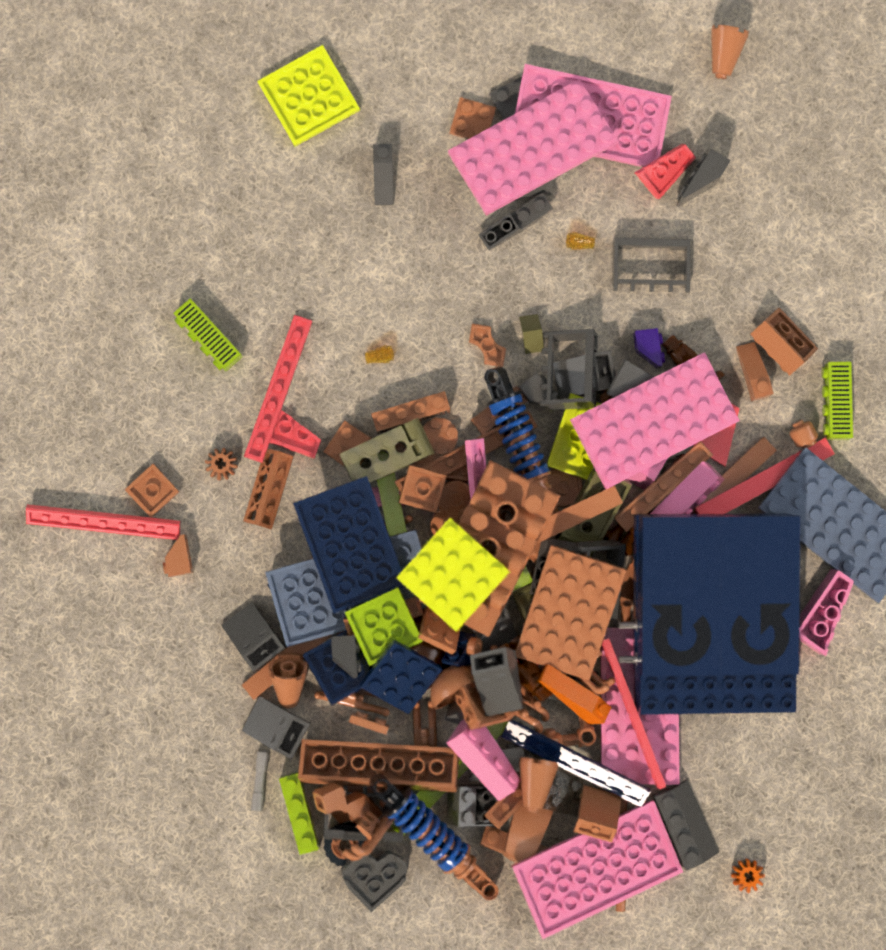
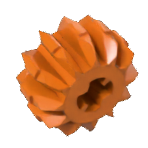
[731,858,765,893]

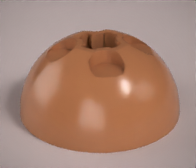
[430,666,477,709]

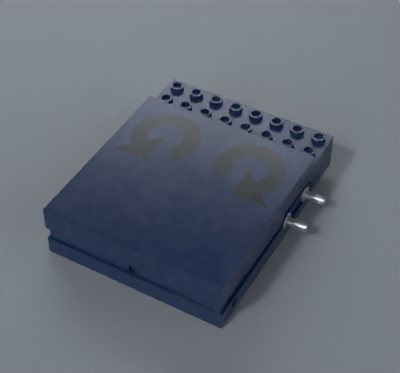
[619,513,800,715]

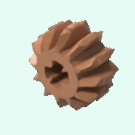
[205,448,238,481]

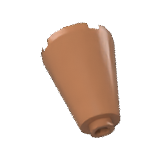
[711,25,749,79]
[268,654,308,709]
[519,757,559,813]

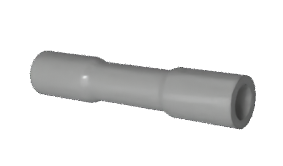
[251,751,269,811]

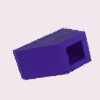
[633,328,665,369]

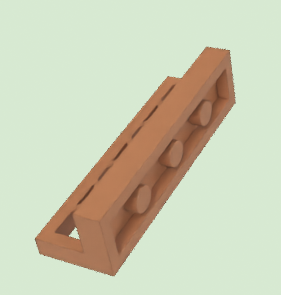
[243,449,294,530]

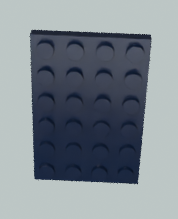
[293,476,406,613]

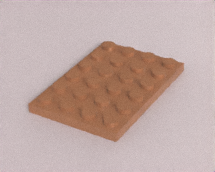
[516,545,627,680]

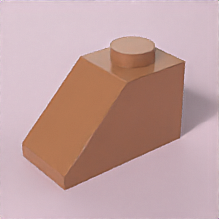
[163,534,194,577]

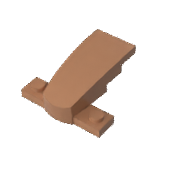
[480,782,562,863]

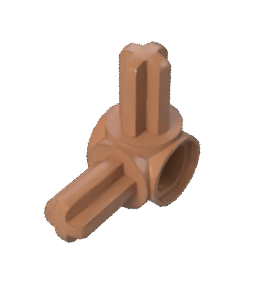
[562,716,596,748]

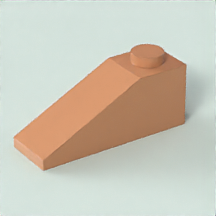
[736,342,774,402]

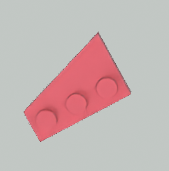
[635,144,696,199]
[693,403,740,467]
[270,410,321,459]

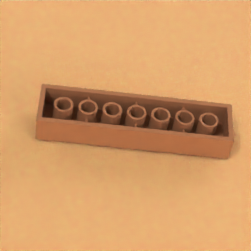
[298,739,459,792]

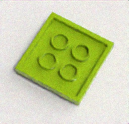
[345,587,423,666]

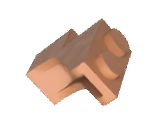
[312,782,371,826]

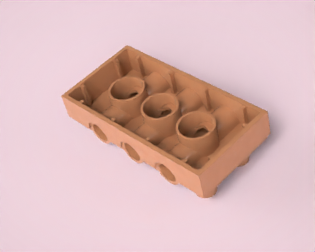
[419,460,561,637]

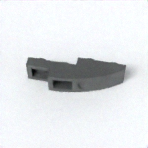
[478,193,553,250]

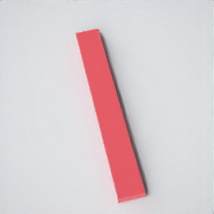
[244,315,313,463]
[694,437,835,514]
[26,504,180,540]
[602,638,666,789]

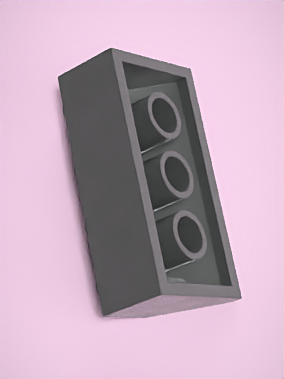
[652,780,719,871]

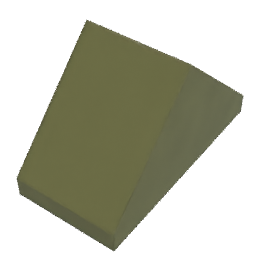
[519,314,544,354]

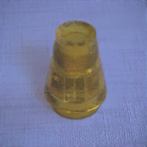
[566,231,595,250]
[365,345,394,364]

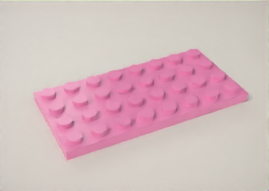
[515,64,672,167]
[448,79,618,216]
[570,352,740,490]
[600,628,679,785]
[511,800,683,939]

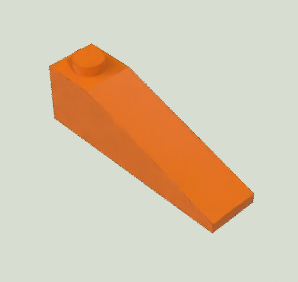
[538,664,612,724]

